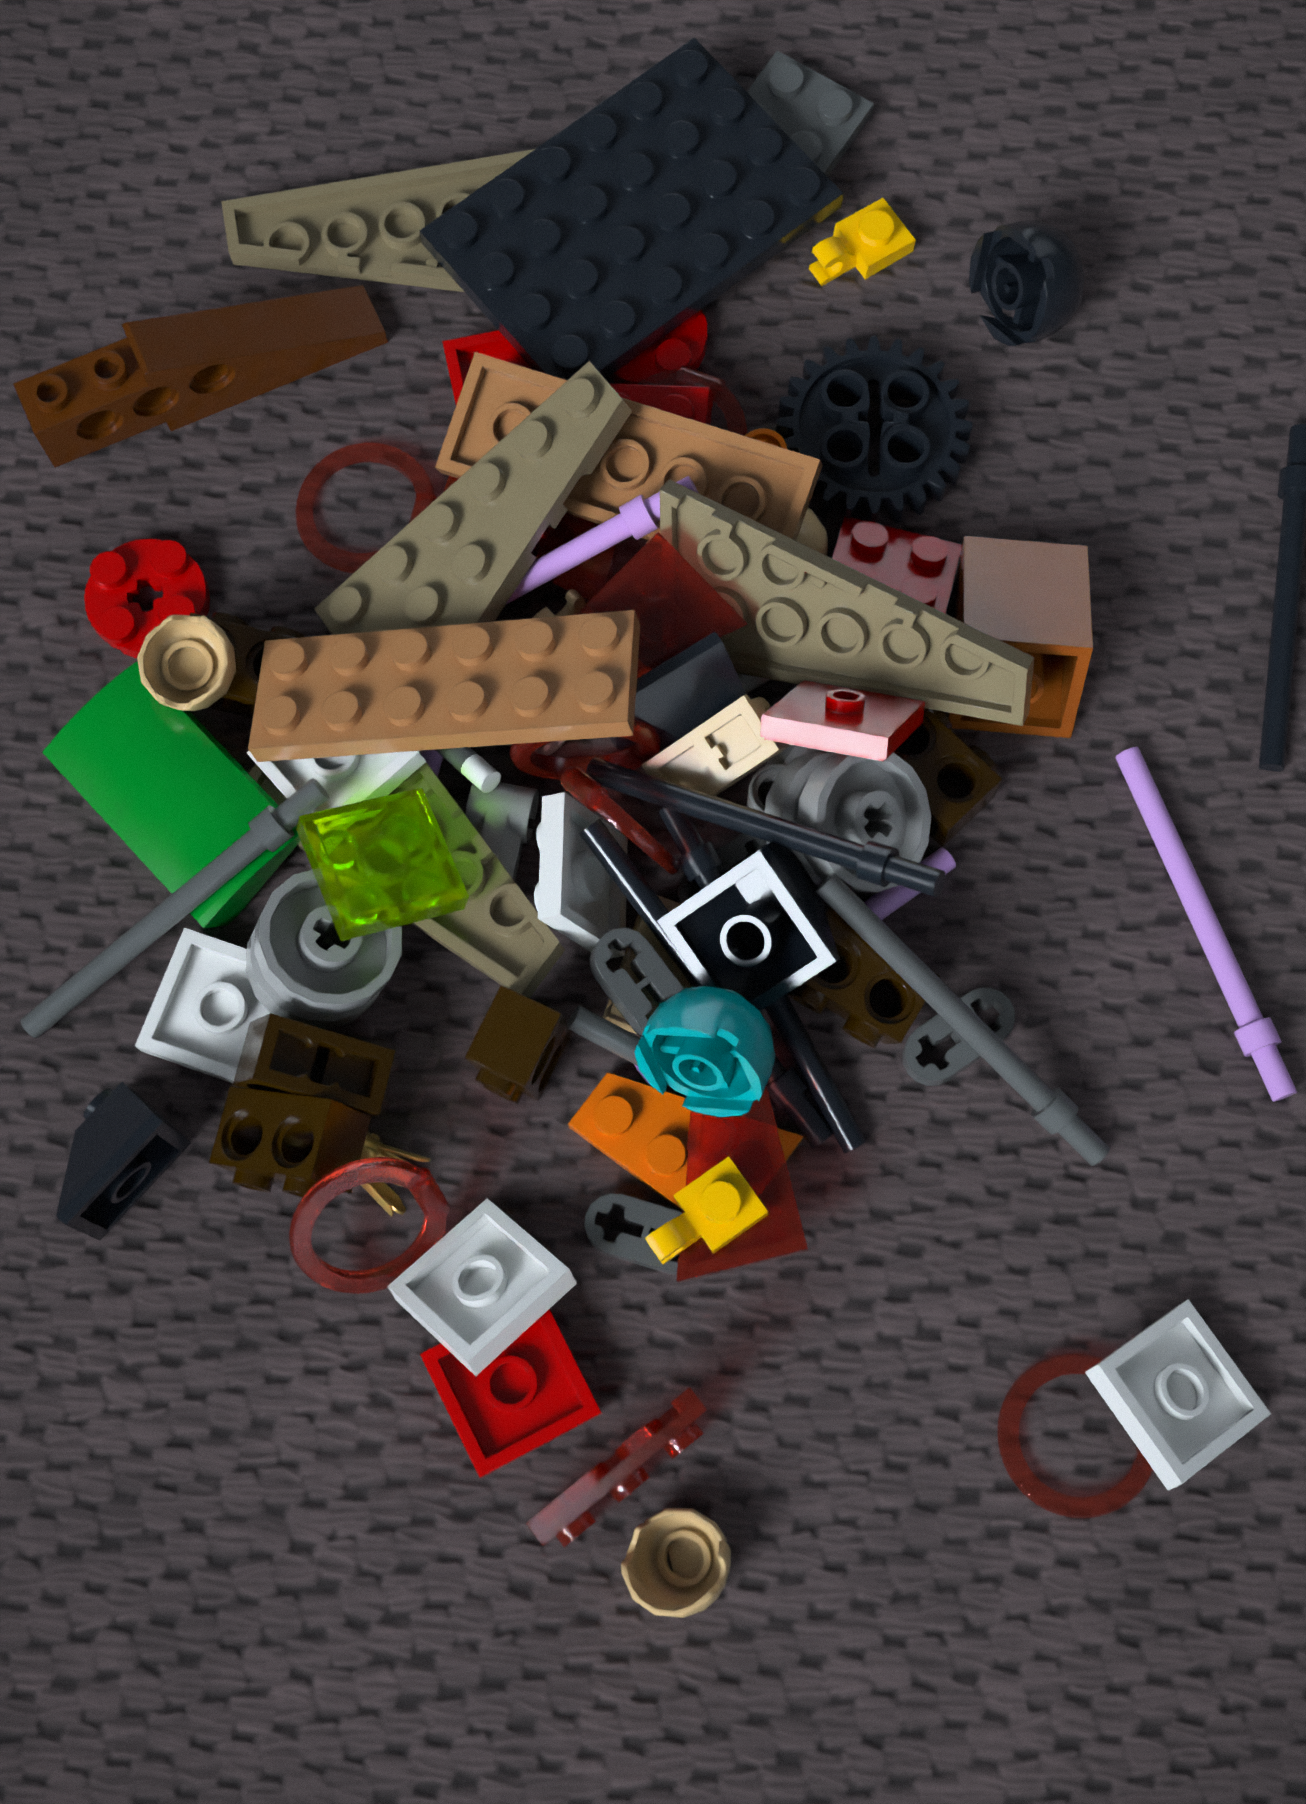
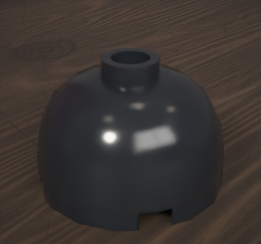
[969,220,1084,346]

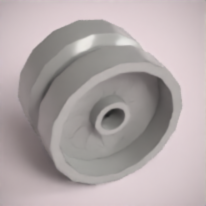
[765,751,931,893]
[246,867,402,1030]

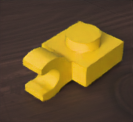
[809,198,916,286]
[645,1156,769,1265]

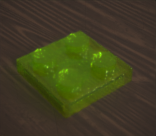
[296,787,469,941]

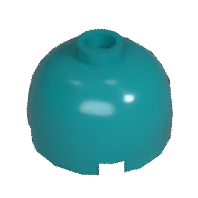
[634,986,775,1117]

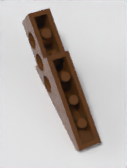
[13,285,388,468]

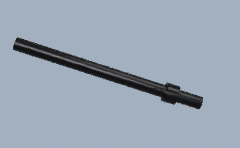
[1258,424,1306,772]
[586,757,946,897]
[658,807,867,1154]
[579,818,833,1148]

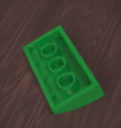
[42,661,306,928]

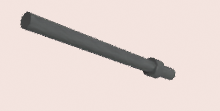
[20,778,329,1039]
[815,873,1110,1166]

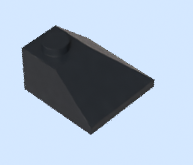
[610,632,746,757]
[657,842,839,1012]
[56,1082,191,1240]

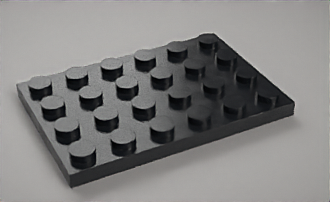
[419,37,843,380]

